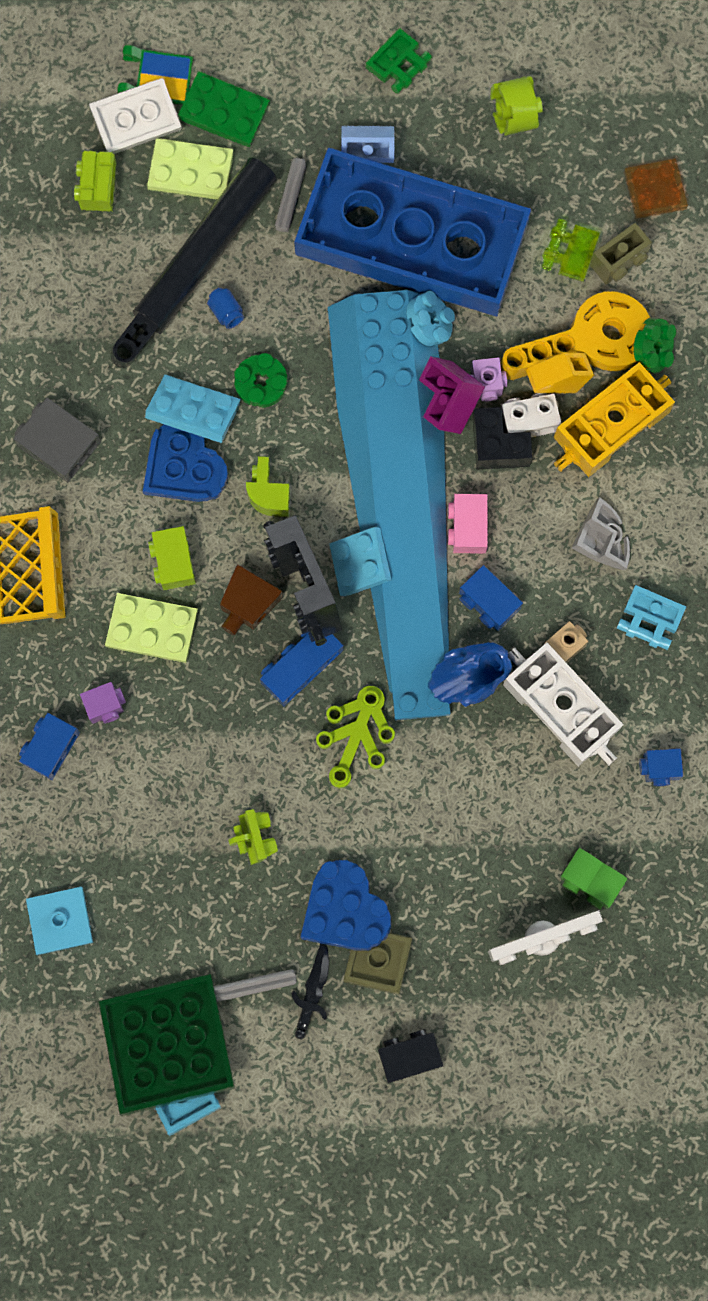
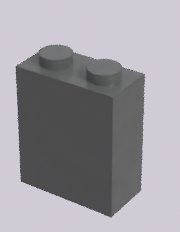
[13,398,101,483]

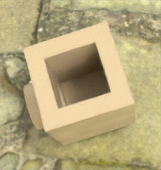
[545,621,588,663]

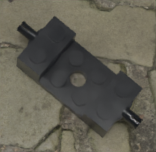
[263,515,342,646]

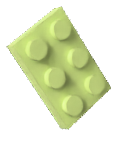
[147,138,234,199]
[105,593,198,663]

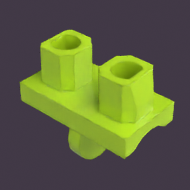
[228,809,278,865]

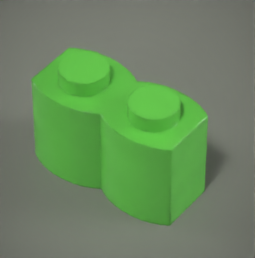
[560,848,627,910]

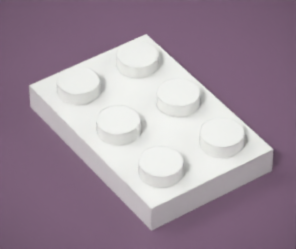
[89,78,182,154]

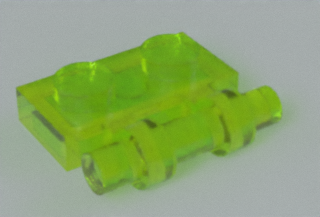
[541,219,600,282]

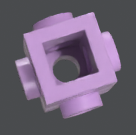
[471,358,507,402]

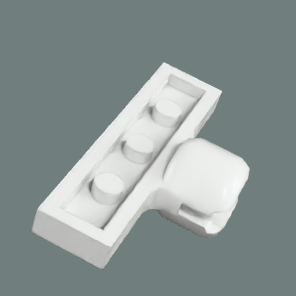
[488,910,603,965]

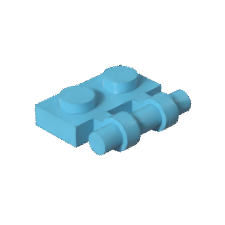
[617,585,686,650]

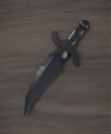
[291,943,329,1040]

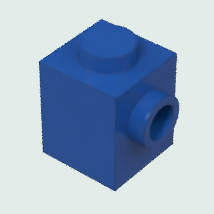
[639,749,683,786]

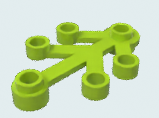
[316,686,395,789]

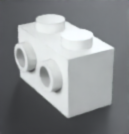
[501,393,562,437]

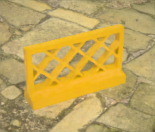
[0,506,65,624]

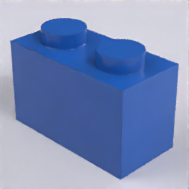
[459,565,523,631]
[19,713,80,780]

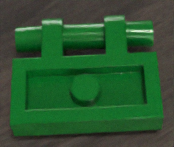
[365,28,432,94]

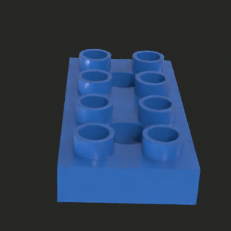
[294,148,531,317]

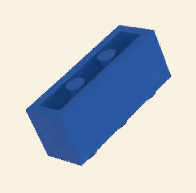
[260,633,343,707]

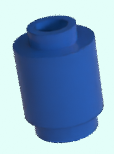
[207,288,244,329]

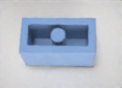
[341,126,394,163]

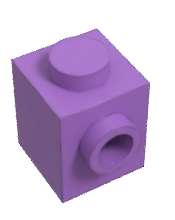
[80,682,126,724]

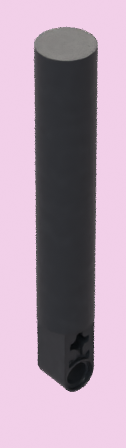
[111,157,277,368]

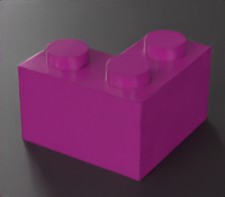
[419,356,485,434]

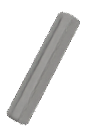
[275,158,306,232]
[214,969,297,1002]

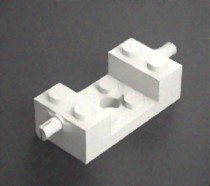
[503,642,623,767]

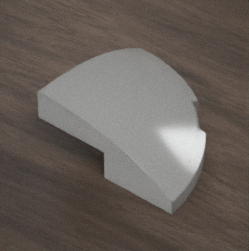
[572,498,630,570]

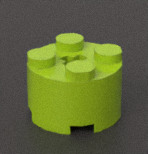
[490,76,543,136]

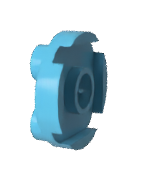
[407,291,455,347]

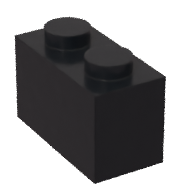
[378,1029,444,1083]

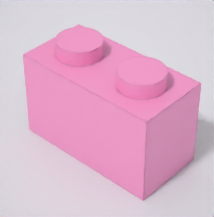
[448,494,487,554]

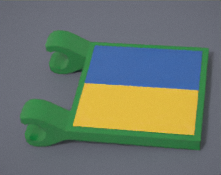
[117,45,193,104]

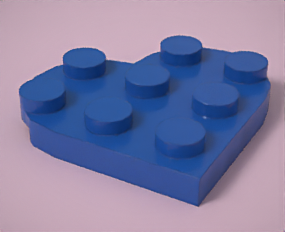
[143,424,228,502]
[301,860,391,951]

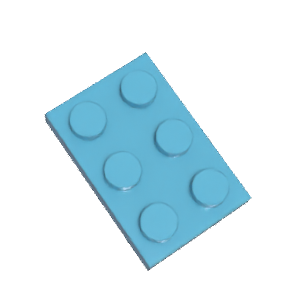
[145,375,240,443]

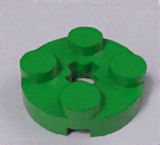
[634,318,676,373]
[234,353,287,408]

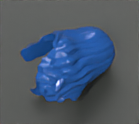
[428,642,512,707]

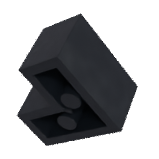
[472,407,532,470]

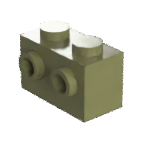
[590,223,652,285]

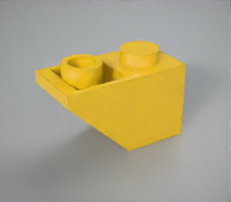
[526,352,594,393]

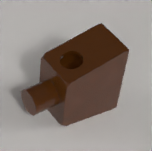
[220,565,283,636]

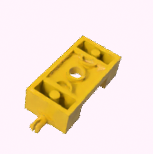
[554,362,675,477]

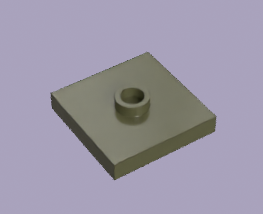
[343,933,413,995]

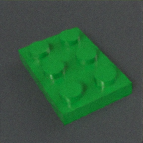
[178,71,270,147]

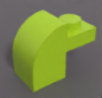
[246,456,290,517]

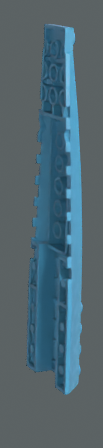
[328,290,450,721]

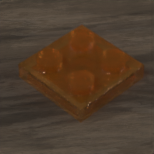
[624,158,688,219]

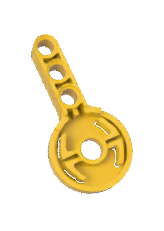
[500,291,650,380]

